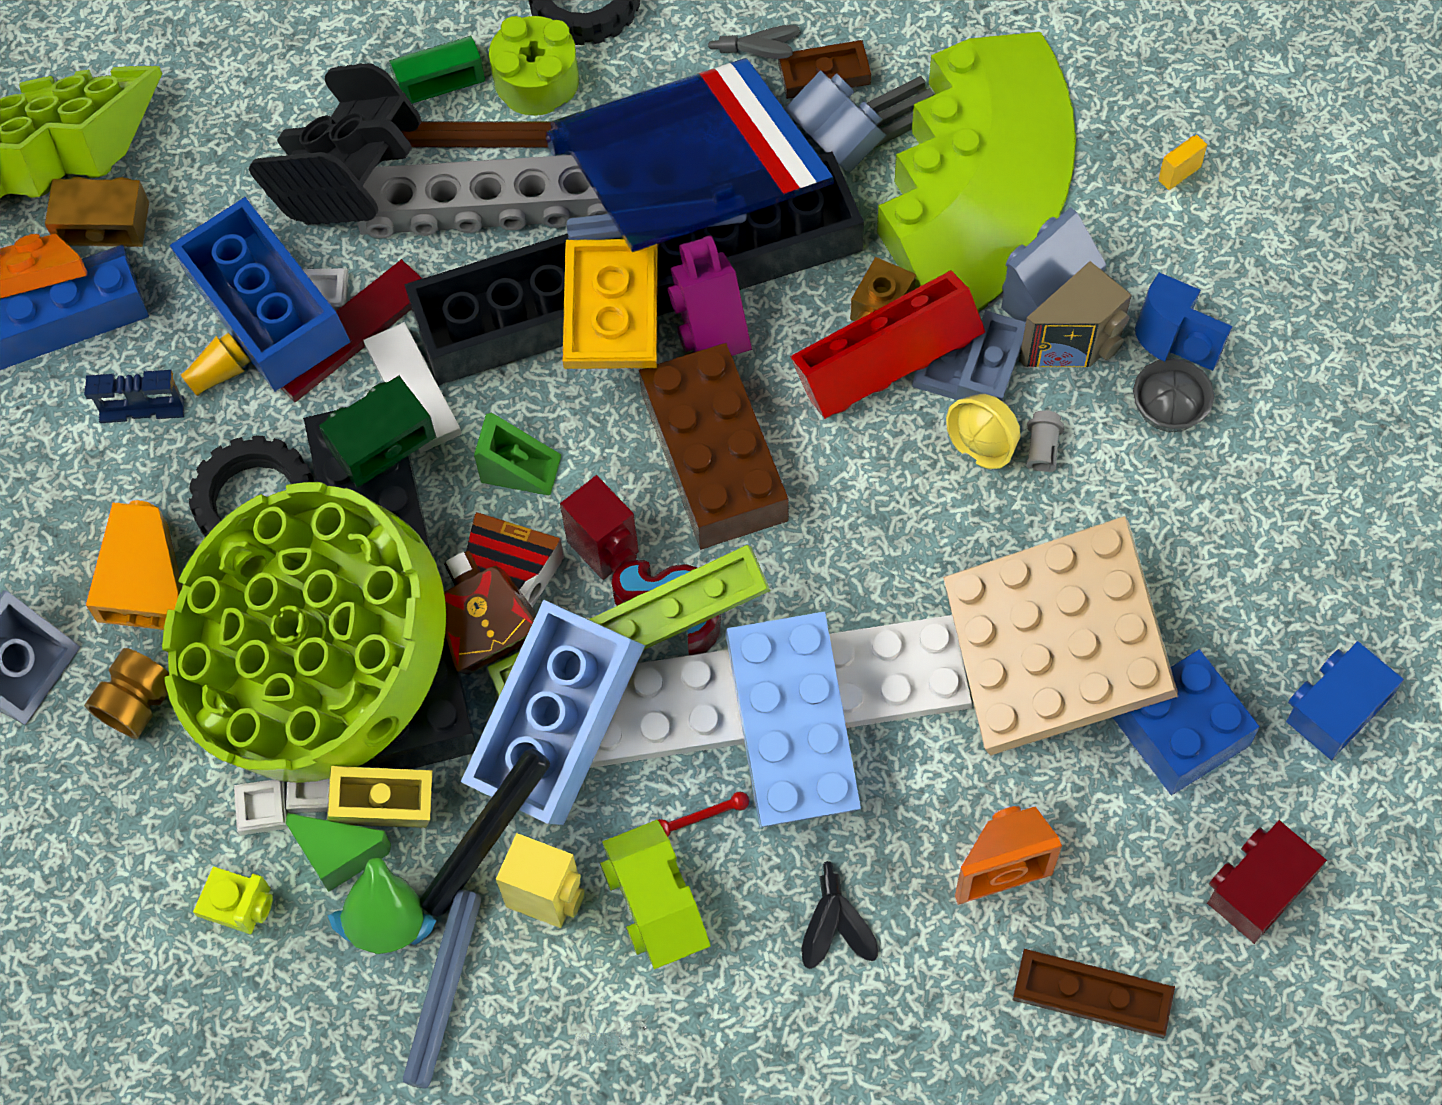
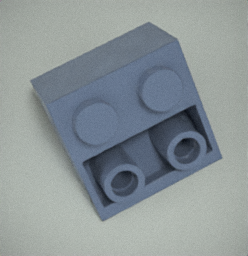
[1001,207,1106,322]

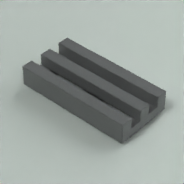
[867,76,935,149]

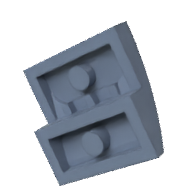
[912,310,1026,401]

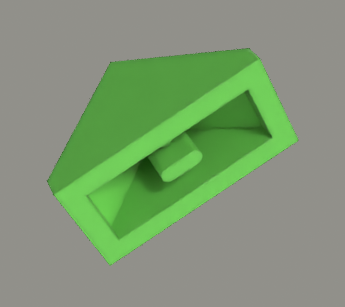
[474,412,562,496]
[285,813,391,892]

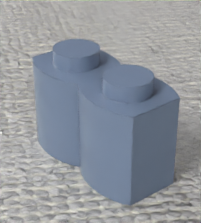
[784,70,886,173]

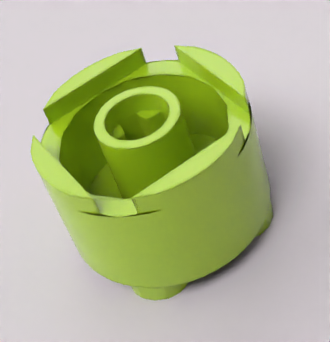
[489,16,579,116]

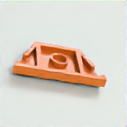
[0,233,87,299]

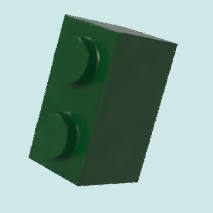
[319,375,436,488]

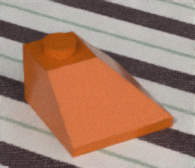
[955,806,1062,905]

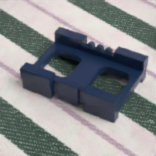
[84,370,185,423]

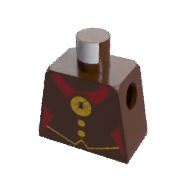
[444,551,537,675]

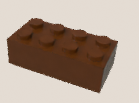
[639,343,789,550]

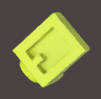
[193,866,273,934]

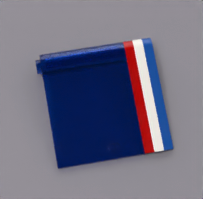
[546,58,834,252]

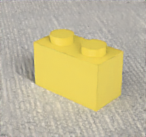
[327,766,432,828]
[496,833,585,928]

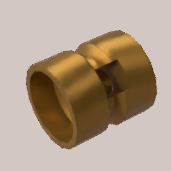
[84,648,169,739]

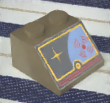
[1019,261,1132,367]

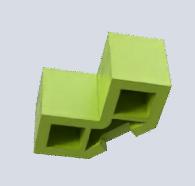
[600,819,711,970]

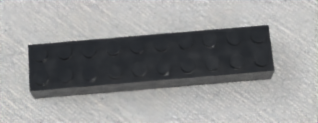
[404,151,864,386]

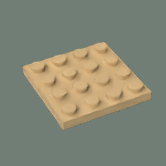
[943,516,1179,756]

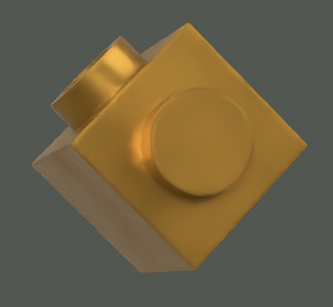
[850,257,916,321]

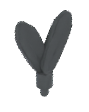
[708,25,800,59]

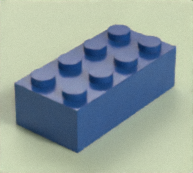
[169,197,351,392]

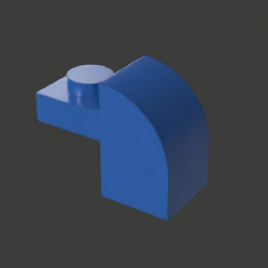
[1135,272,1233,371]

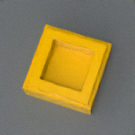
[1158,135,1208,190]

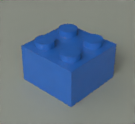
[1113,649,1260,796]

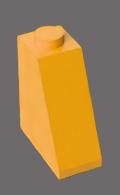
[86,500,182,630]

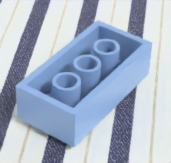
[461,600,645,825]
[725,611,861,828]

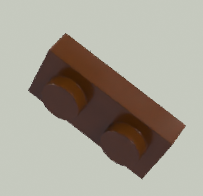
[778,40,871,99]

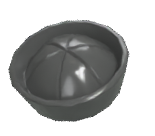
[1133,358,1214,432]

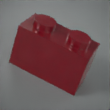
[560,475,639,580]
[1207,820,1327,944]

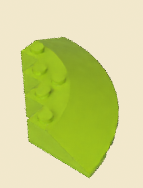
[877,32,1076,313]
[0,66,162,198]

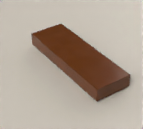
[1012,949,1175,1039]

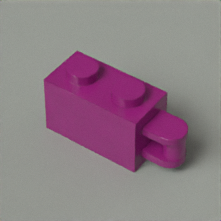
[668,235,752,356]

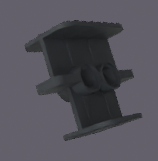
[249,63,421,225]

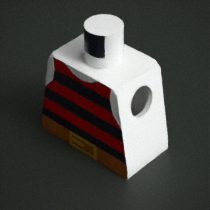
[466,512,564,607]

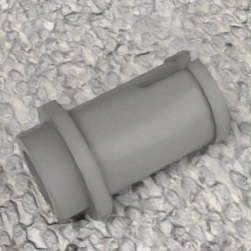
[1026,410,1064,472]

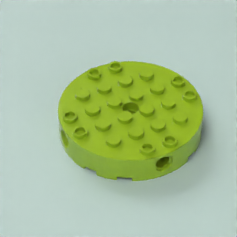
[162,482,446,783]

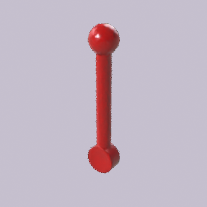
[658,791,750,837]

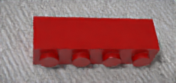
[790,270,986,419]

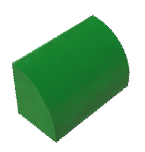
[389,35,485,104]

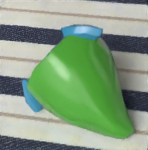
[328,858,436,954]

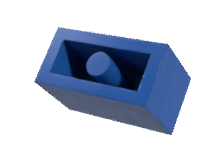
[1286,641,1404,761]

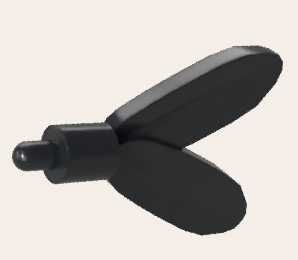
[801,861,878,969]

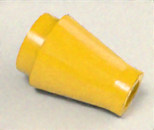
[180,332,251,396]

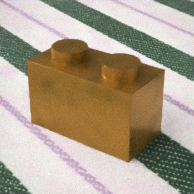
[45,177,149,247]

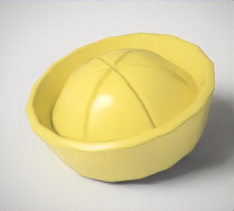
[946,394,1020,469]

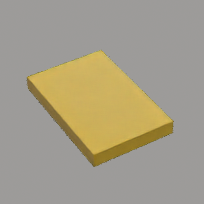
[562,239,658,369]

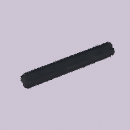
[420,748,550,917]

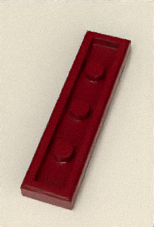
[281,259,422,402]

